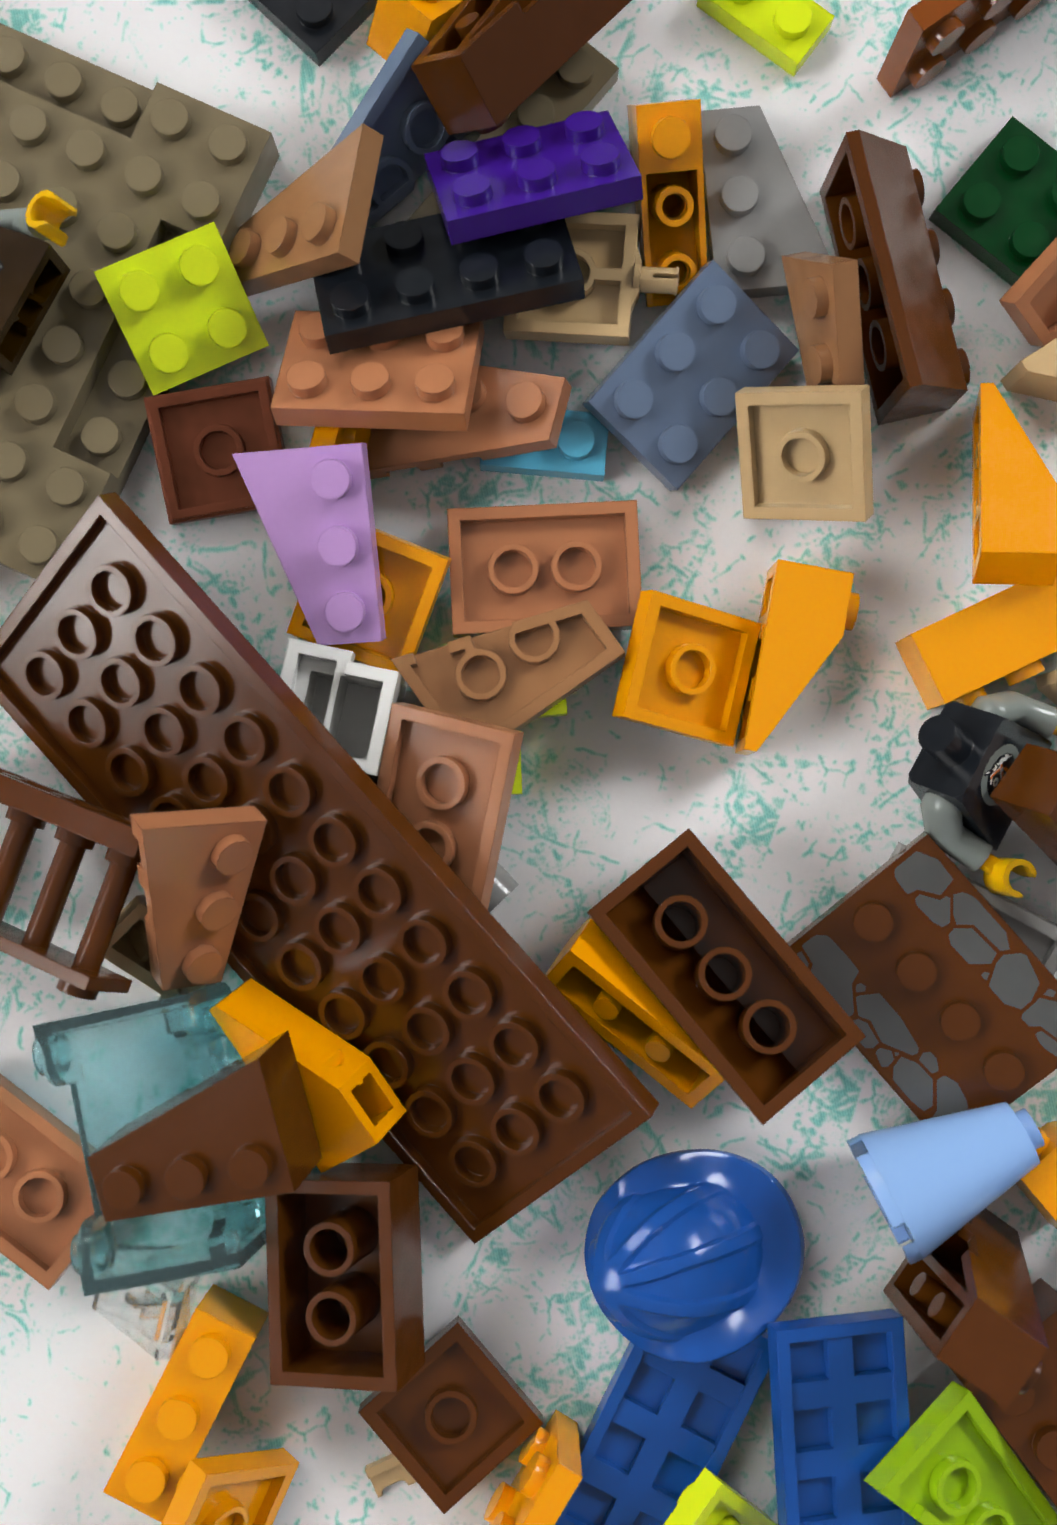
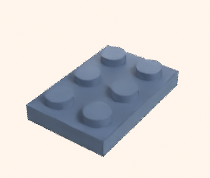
[582,260,799,491]

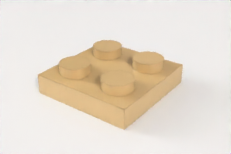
[735,385,874,522]

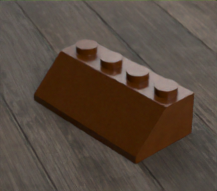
[819,130,970,426]
[587,828,866,1125]

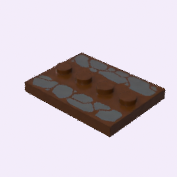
[787,831,1057,1120]

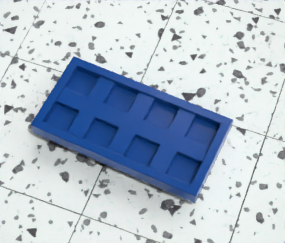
[767,1308,916,1525]
[555,1331,769,1525]

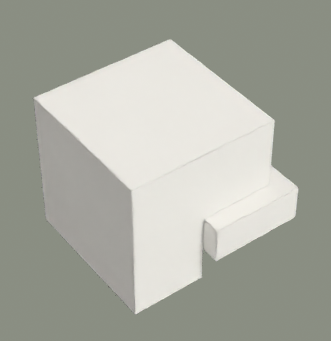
[280,638,407,779]

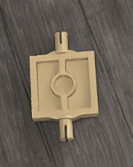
[503,212,679,346]

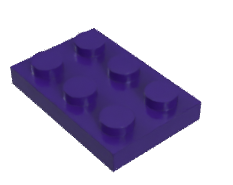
[424,110,643,245]

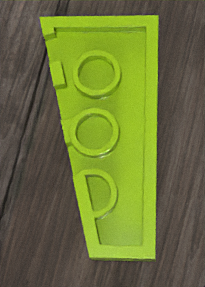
[864,1380,1057,1525]

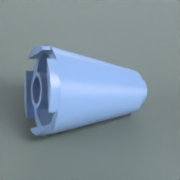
[847,1102,1045,1265]

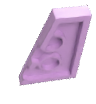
[232,443,386,645]

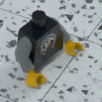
[908,691,1057,898]

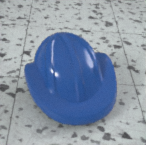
[584,1149,805,1364]

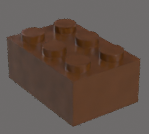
[265,1163,425,1393]

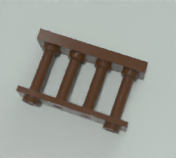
[0,767,141,1000]

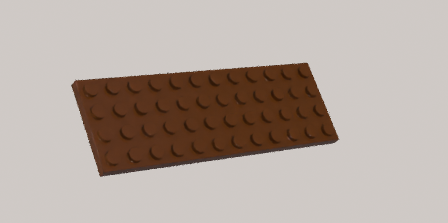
[0,492,660,1244]

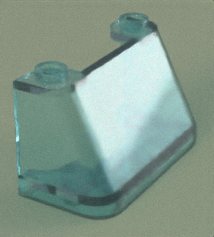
[32,982,266,1296]

